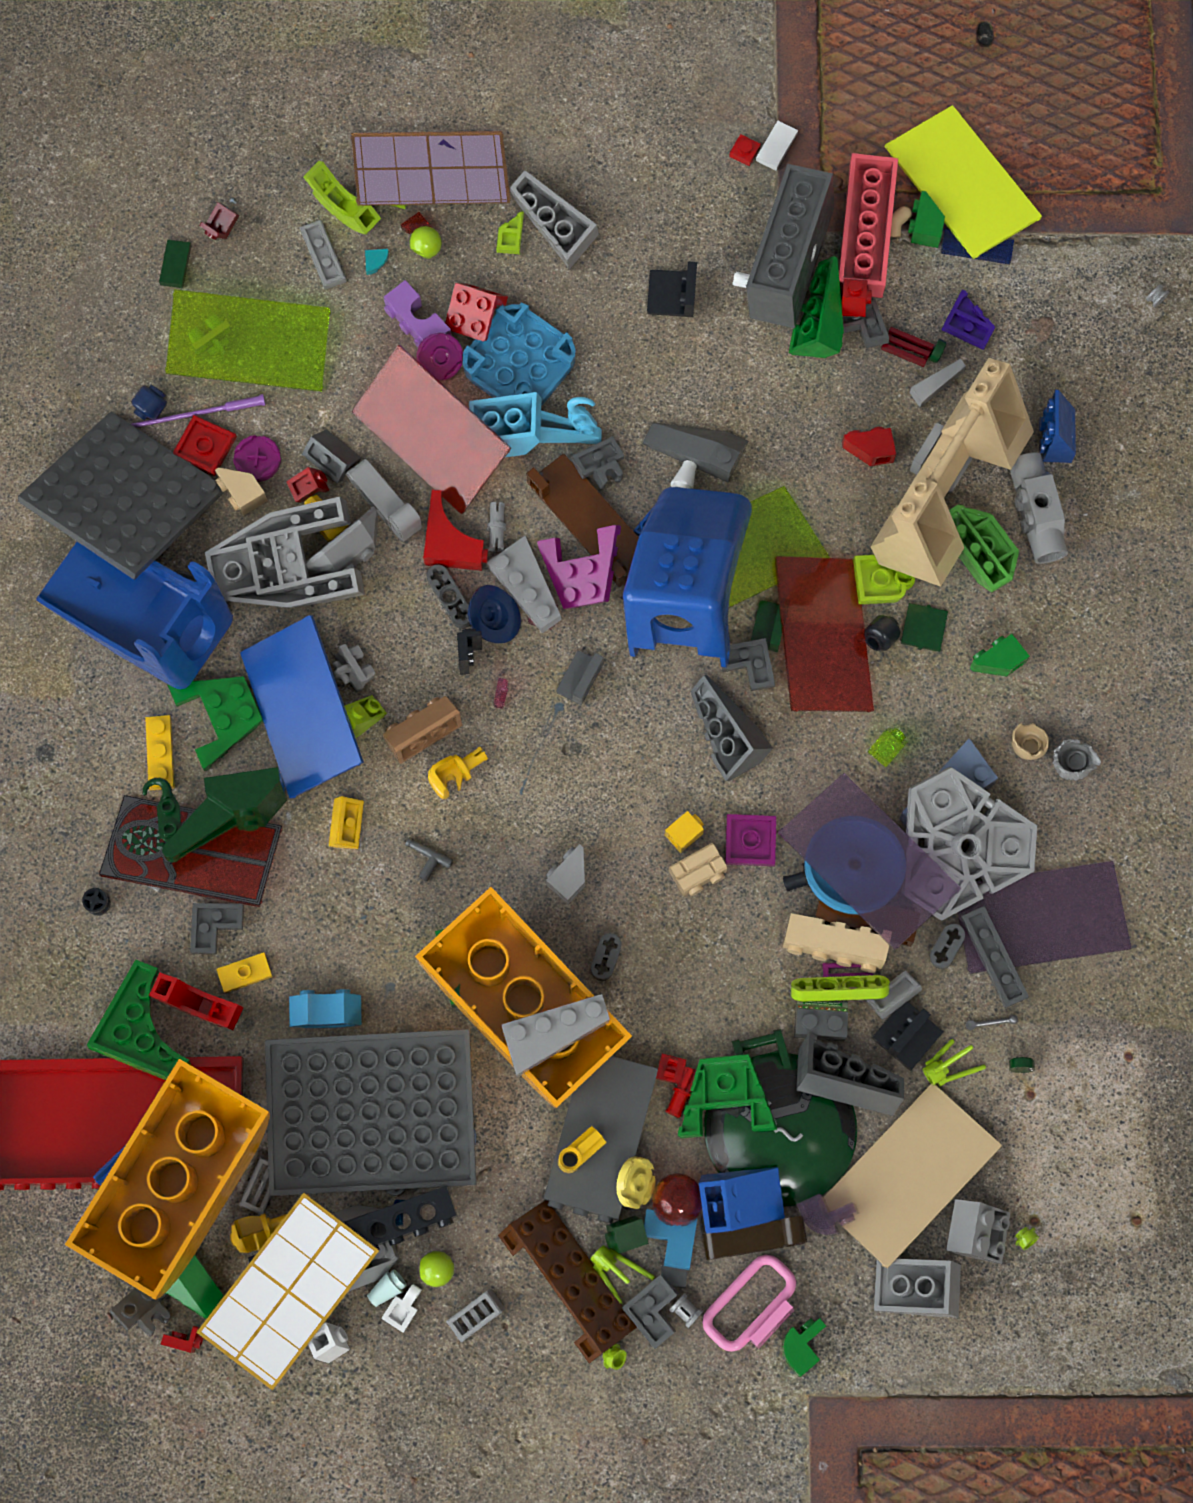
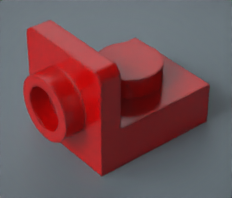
[286,467,329,503]
[160,1326,203,1353]

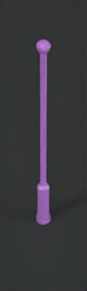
[131,394,265,428]

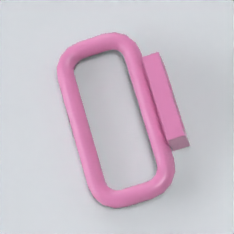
[702,1254,796,1352]

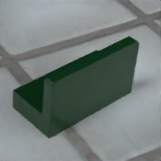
[751,598,790,652]

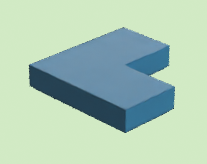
[644,1209,697,1270]

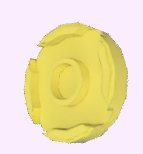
[617,1156,656,1209]

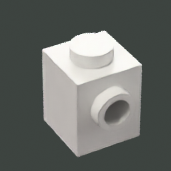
[308,1322,350,1363]

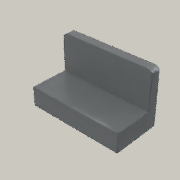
[302,430,361,483]
[556,651,604,706]

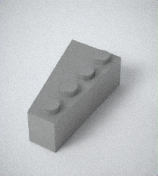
[510,170,599,270]
[502,994,610,1077]

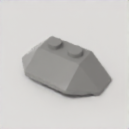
[306,506,378,578]

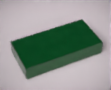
[159,239,192,288]

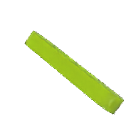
[791,975,890,1002]

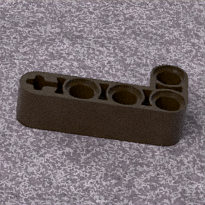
[702,1216,808,1260]

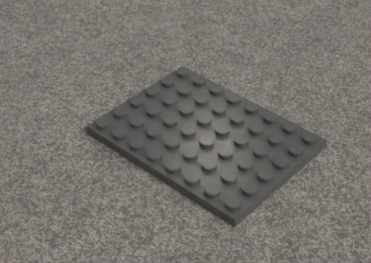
[265,1029,477,1196]

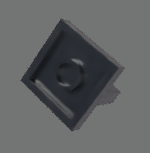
[872,1001,943,1071]

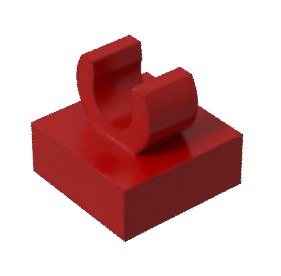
[656,1053,686,1085]

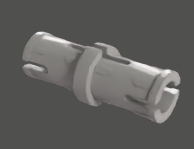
[487,502,506,552]

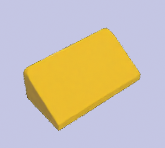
[329,796,364,849]

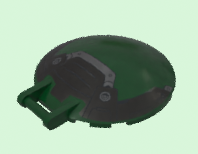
[704,1029,857,1207]

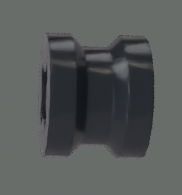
[82,888,111,916]

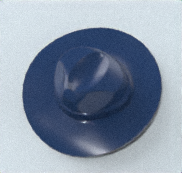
[468,585,521,644]

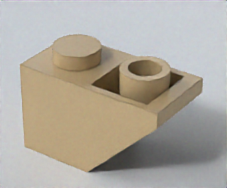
[215,468,268,516]

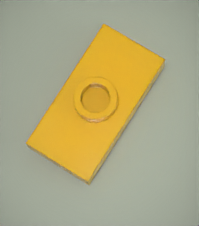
[216,952,273,994]

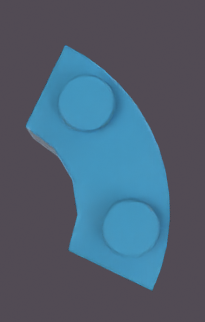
[289,989,362,1028]

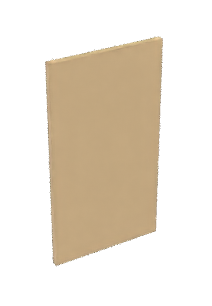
[818,1084,1002,1269]

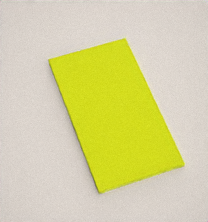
[885,105,1042,259]

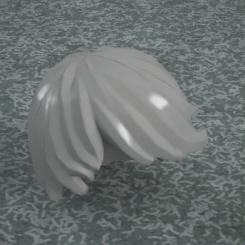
[1052,739,1101,781]

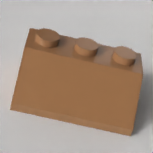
[383,696,462,764]

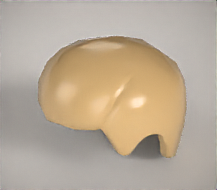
[1011,723,1049,760]

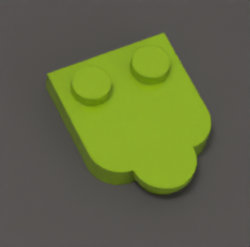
[853,555,915,605]

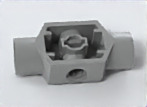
[1010,453,1068,564]

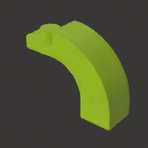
[303,161,381,235]

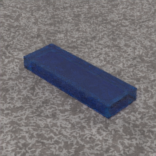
[941,229,1014,265]

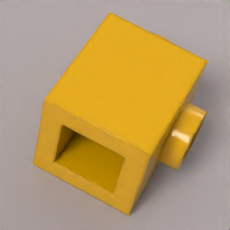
[664,811,704,853]

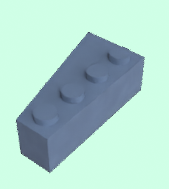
[899,739,998,829]

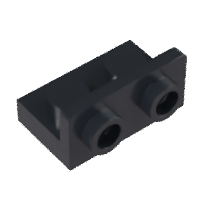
[457,628,482,675]

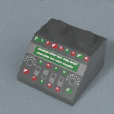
[794,989,848,1042]

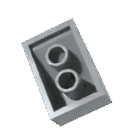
[874,1259,961,1318]

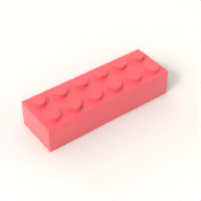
[838,153,898,298]

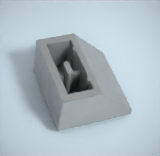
[946,1199,1010,1264]

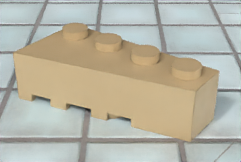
[782,913,892,973]

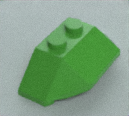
[949,504,1019,592]

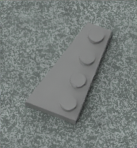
[487,536,562,633]

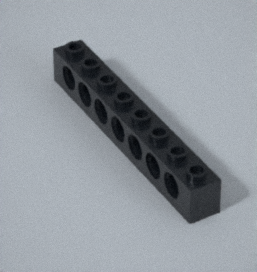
[248,1186,458,1263]

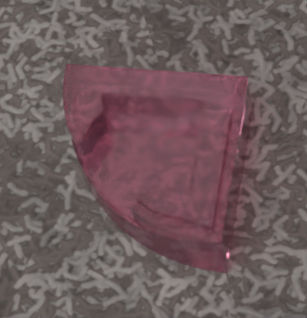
[494,678,509,709]

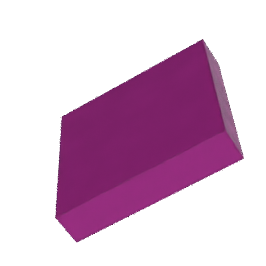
[725,814,776,867]

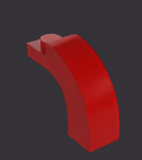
[149,973,244,1031]

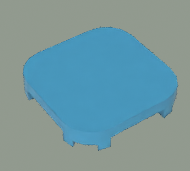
[463,303,576,406]

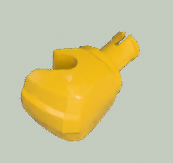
[428,746,488,800]
[230,1213,287,1254]

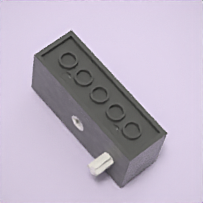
[733,164,834,329]

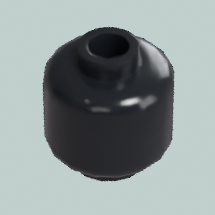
[864,615,901,651]

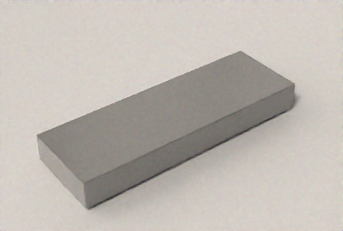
[299,220,346,290]

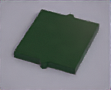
[901,603,948,652]

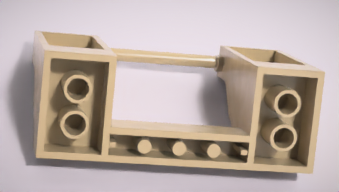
[871,358,1034,587]

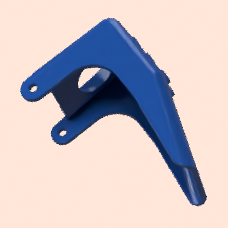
[623,487,752,668]
[36,542,233,690]

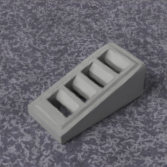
[446,1288,506,1343]

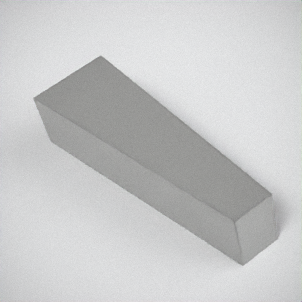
[910,359,966,408]

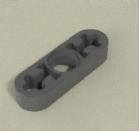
[426,565,470,629]

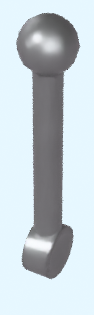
[966,1014,1018,1031]

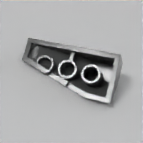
[642,423,749,483]
[690,675,773,781]

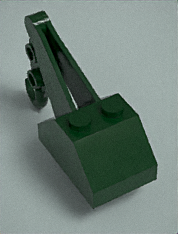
[142,767,287,862]

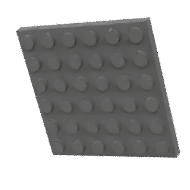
[18,412,225,580]

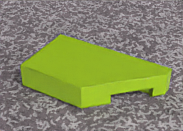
[496,211,524,254]

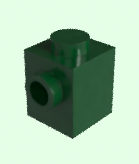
[605,1216,649,1253]

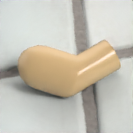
[890,206,912,238]

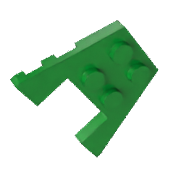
[168,676,263,771]
[678,1054,777,1138]

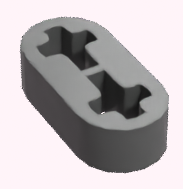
[930,924,965,969]
[591,933,621,981]

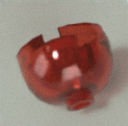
[652,1173,702,1227]

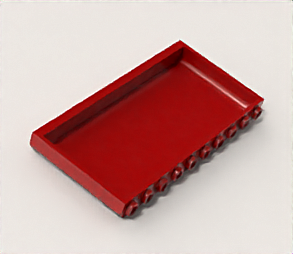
[0,1056,244,1191]

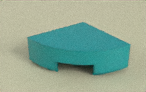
[365,249,389,275]

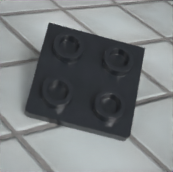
[647,261,697,317]

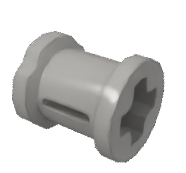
[669,1293,703,1328]

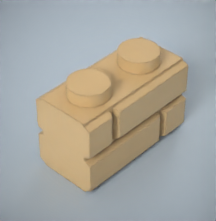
[669,843,727,896]

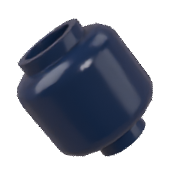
[131,384,167,421]

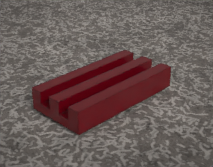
[881,327,934,367]

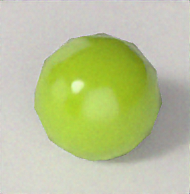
[409,226,442,259]
[419,1251,454,1287]

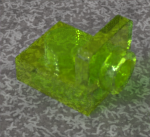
[867,727,908,767]

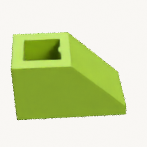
[344,695,387,738]

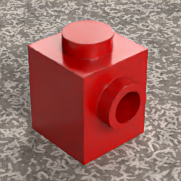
[842,279,872,317]

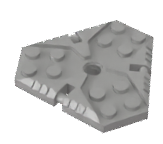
[902,767,1037,921]

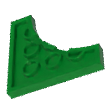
[87,959,191,1080]

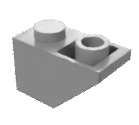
[546,844,585,905]

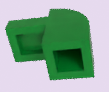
[782,1318,826,1377]

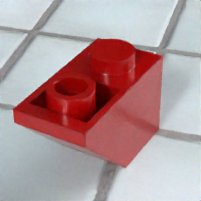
[842,427,896,466]

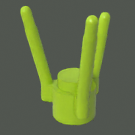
[922,1039,986,1087]
[590,1245,655,1304]

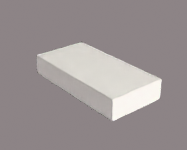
[756,121,798,171]

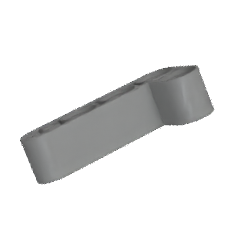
[346,459,422,542]

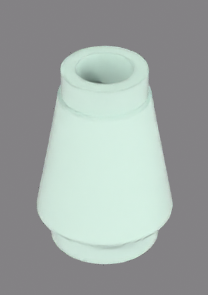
[367,1269,407,1307]

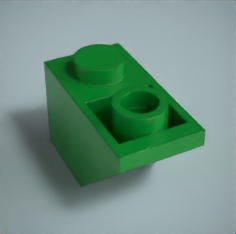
[908,191,945,248]
[970,634,1030,677]

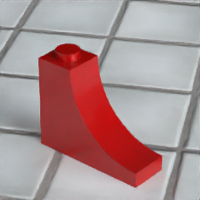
[423,490,489,571]

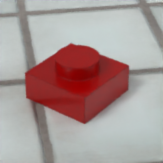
[729,134,761,167]

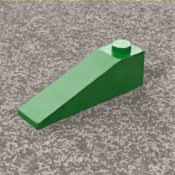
[789,256,844,358]
[165,1255,224,1319]

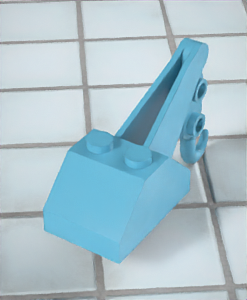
[467,392,602,458]

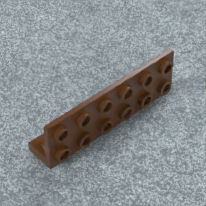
[526,454,639,587]
[498,1200,637,1364]

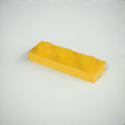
[145,715,175,791]

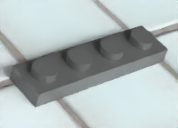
[961,906,1029,1008]

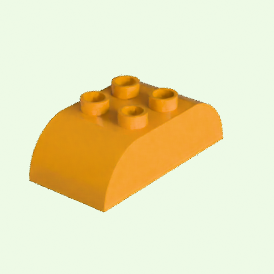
[415,887,632,1108]
[65,1059,270,1300]

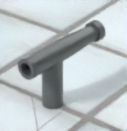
[405,837,453,881]

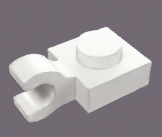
[381,1284,422,1333]

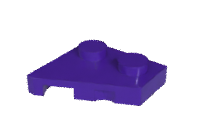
[942,289,995,350]

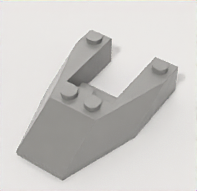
[205,497,365,608]

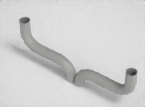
[768,1101,803,1142]

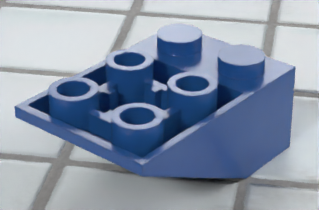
[1039,390,1076,463]
[699,1167,785,1234]

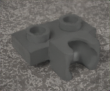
[571,436,625,490]
[110,1288,171,1337]

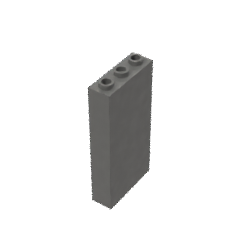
[544,1056,658,1224]

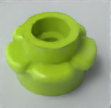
[1015,1227,1039,1250]
[603,1344,627,1370]

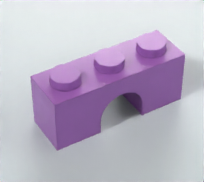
[384,280,451,347]

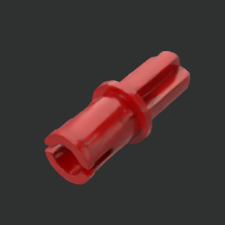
[665,1067,696,1118]

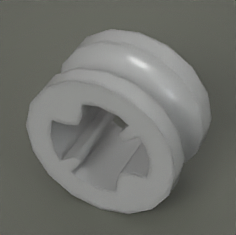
[1146,284,1170,308]

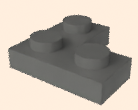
[843,300,889,348]
[720,638,775,691]
[190,903,244,954]
[622,1273,679,1349]

